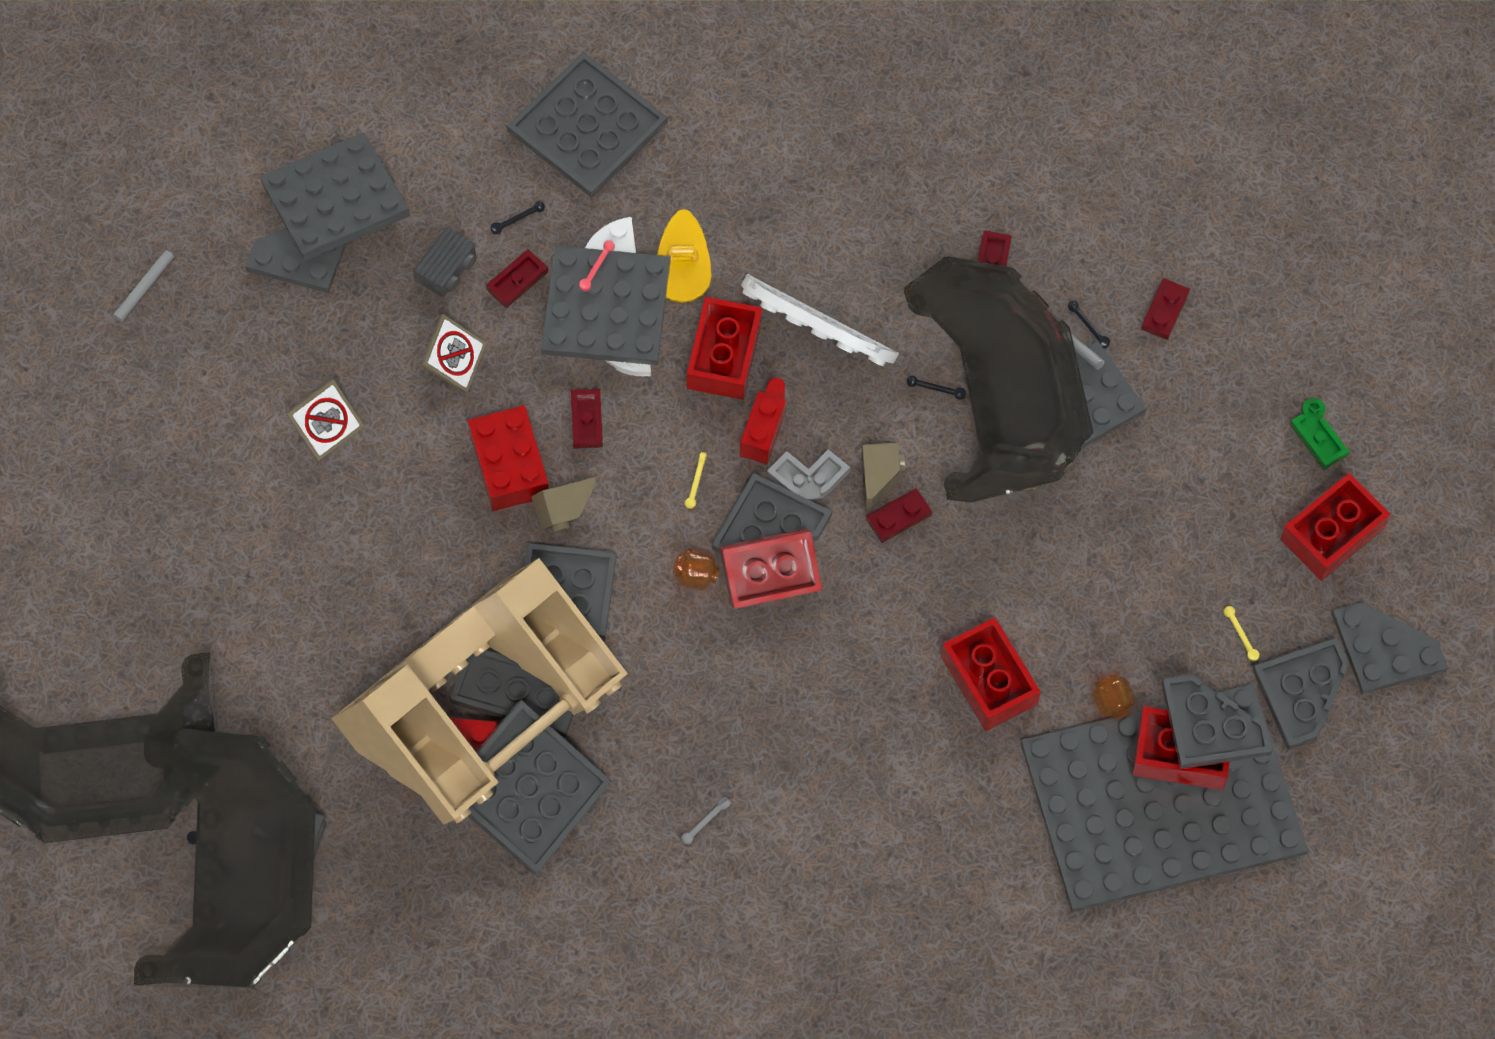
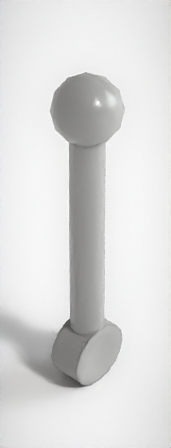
[681,797,731,844]

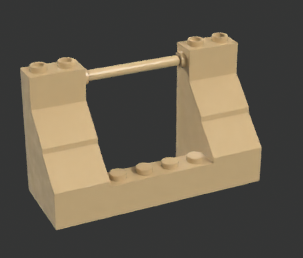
[331,558,628,825]

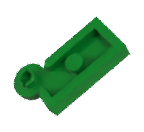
[1290,398,1350,470]

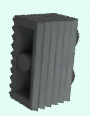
[413,227,477,298]

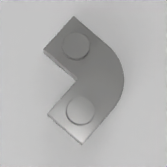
[767,449,850,501]

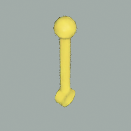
[685,452,707,509]
[1224,606,1260,662]

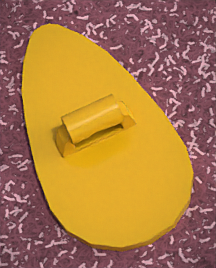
[657,209,712,303]

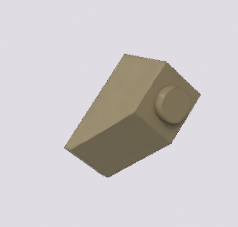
[862,443,905,510]
[531,477,596,533]

